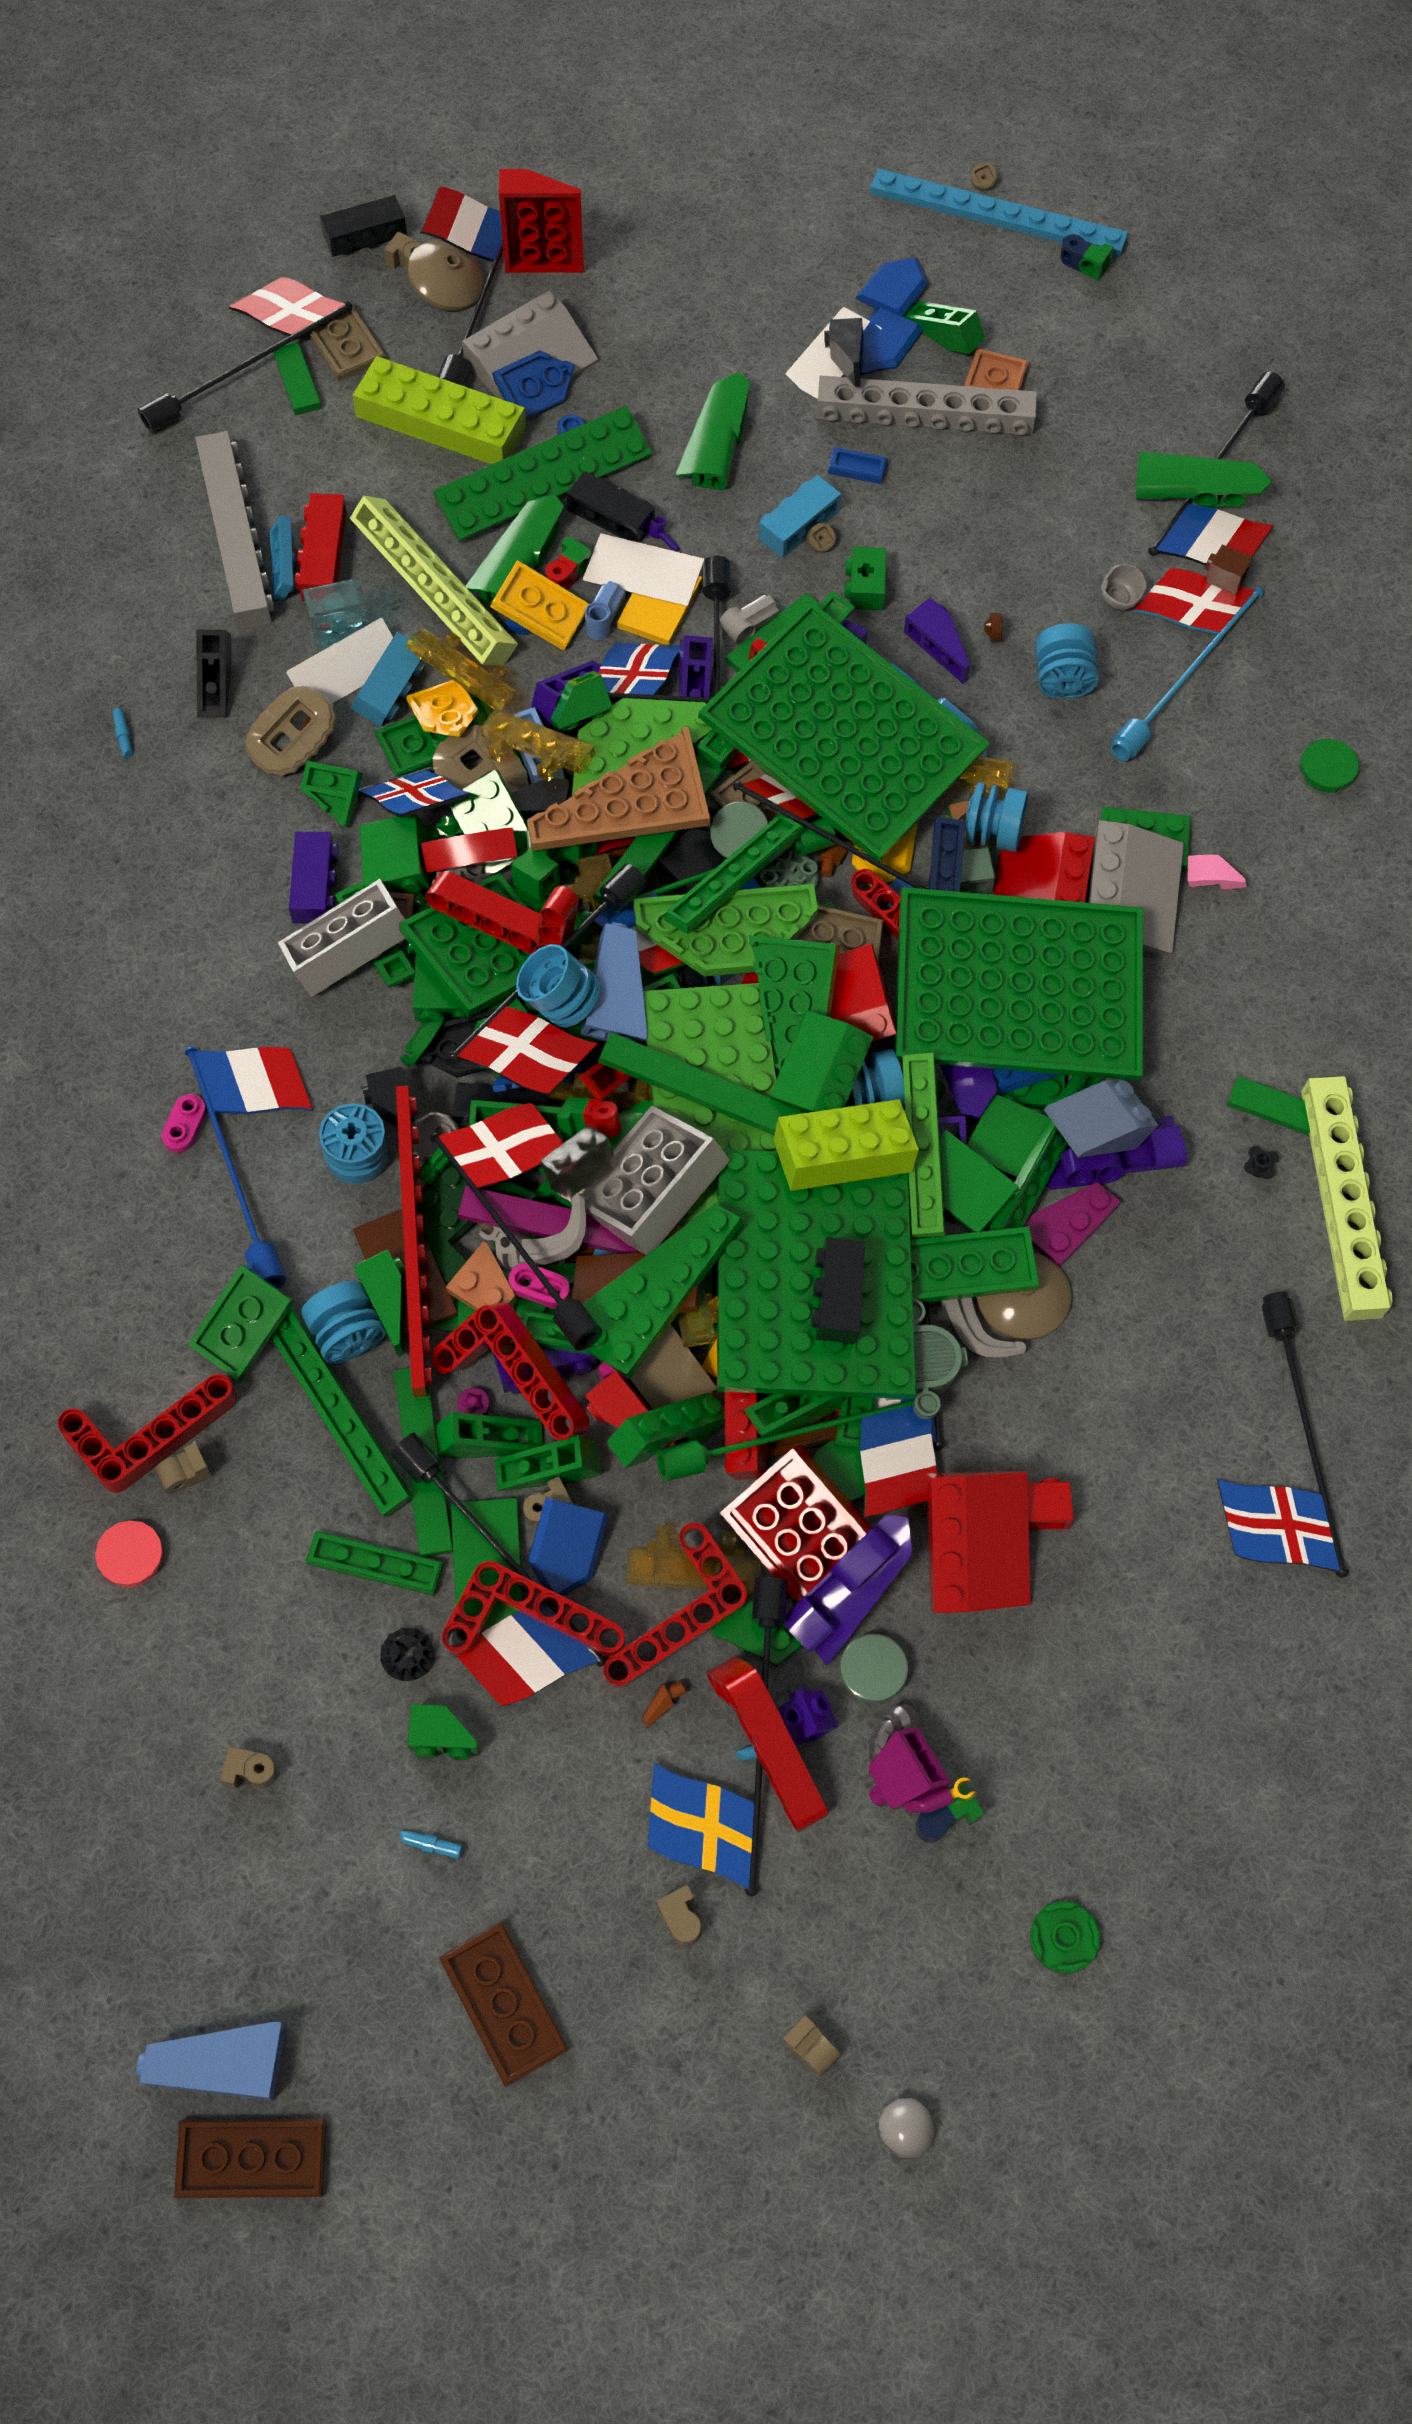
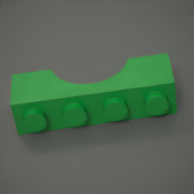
[607,1392,725,1468]

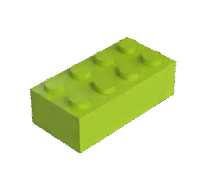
[773,1099,919,1191]

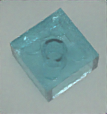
[302,578,369,651]

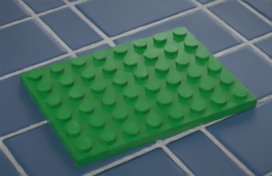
[698,601,990,861]
[895,887,1143,1081]
[717,1149,916,1399]

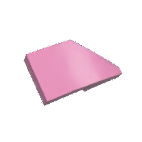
[1188,855,1247,890]

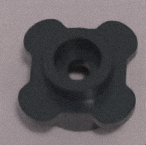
[1244,1146,1279,1179]

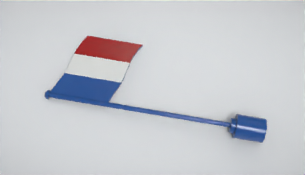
[185,1046,313,1288]

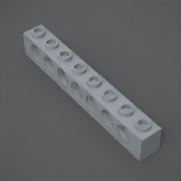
[816,375,1037,435]

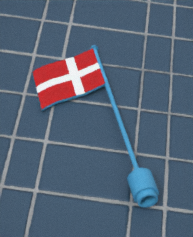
[1110,568,1263,761]

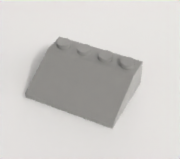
[462,290,598,400]
[1087,820,1184,955]
[571,1106,730,1255]

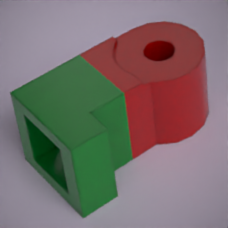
[545,536,591,590]
[557,1097,622,1140]

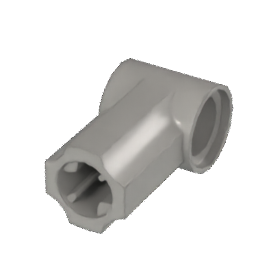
[720,595,779,645]

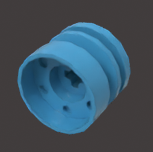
[1035,623,1099,698]
[965,782,1028,853]
[516,944,601,1028]
[845,1049,905,1111]
[319,1103,390,1184]
[301,1281,386,1364]

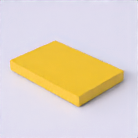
[490,560,589,650]
[617,576,702,645]

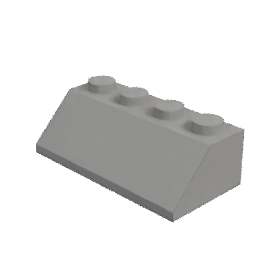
[278,879,406,997]

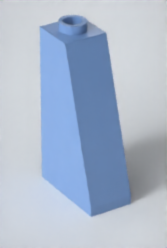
[580,923,647,1045]
[136,2022,286,2101]

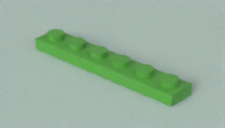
[902,1053,945,1238]

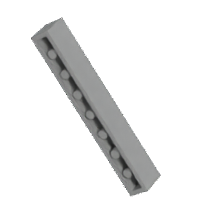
[195,431,274,630]

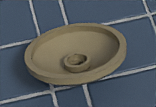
[407,240,486,311]
[976,1252,1071,1340]

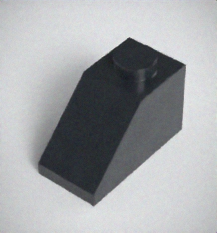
[362,1067,415,1127]

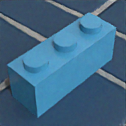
[759,475,841,558]
[351,632,427,726]

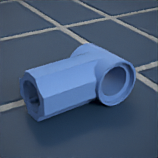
[585,581,625,640]

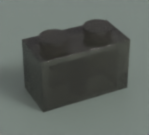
[540,1125,618,1202]

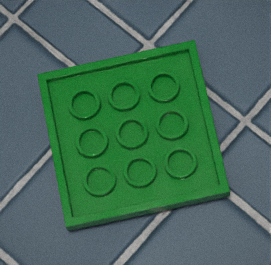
[399,872,531,1017]

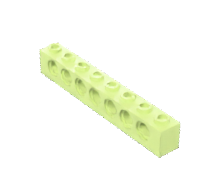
[350,495,518,666]
[1301,1076,1392,1321]

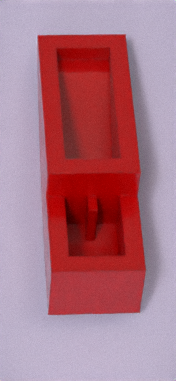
[421,827,517,873]
[579,1063,632,1100]

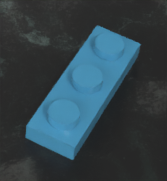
[270,515,295,601]

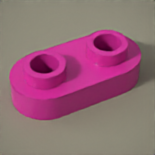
[162,1094,207,1153]
[509,1263,571,1308]

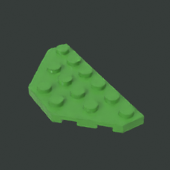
[572,698,712,797]
[633,884,818,977]

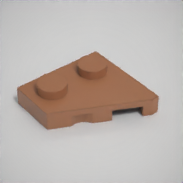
[446,1241,517,1324]

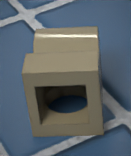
[384,232,422,270]
[156,1442,212,1494]
[523,1476,573,1528]
[220,1747,277,1789]
[656,1885,701,1946]
[782,2015,841,2077]

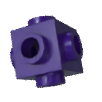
[778,1688,839,1745]

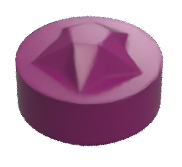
[457,1388,490,1415]

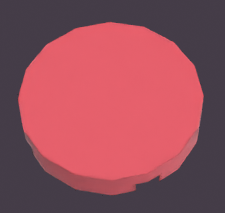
[95,1520,164,1588]

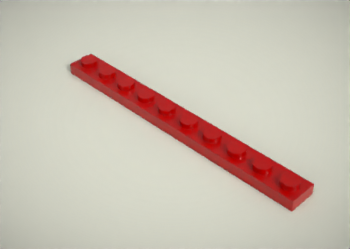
[396,1086,433,1397]

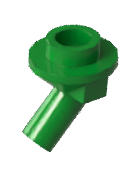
[436,816,463,838]

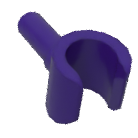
[648,516,680,552]

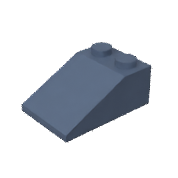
[1044,1079,1158,1158]

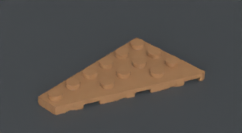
[527,727,710,851]

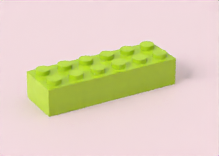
[352,356,526,464]

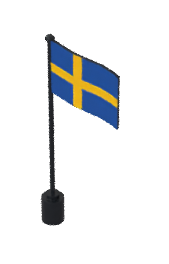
[648,1577,788,1897]

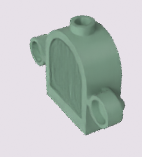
[885,1299,968,1420]

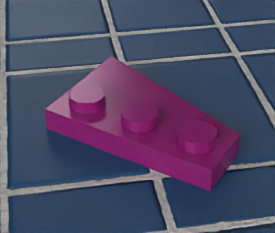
[1023,1182,1121,1267]

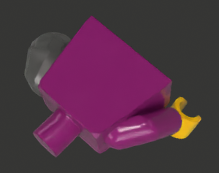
[869,1704,977,1813]

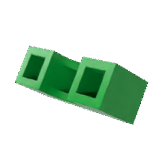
[511,842,599,902]

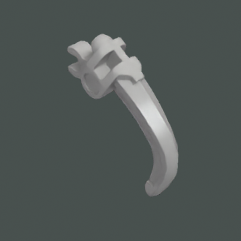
[479,1194,586,1270]
[941,1298,1026,1357]

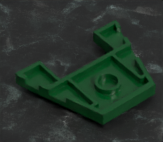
[417,1162,540,1283]

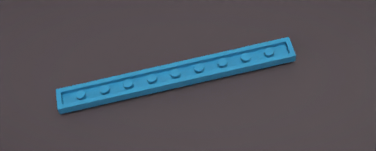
[870,168,1128,257]

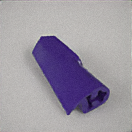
[939,1064,998,1119]
[1046,1115,1187,1190]
[784,1514,913,1665]

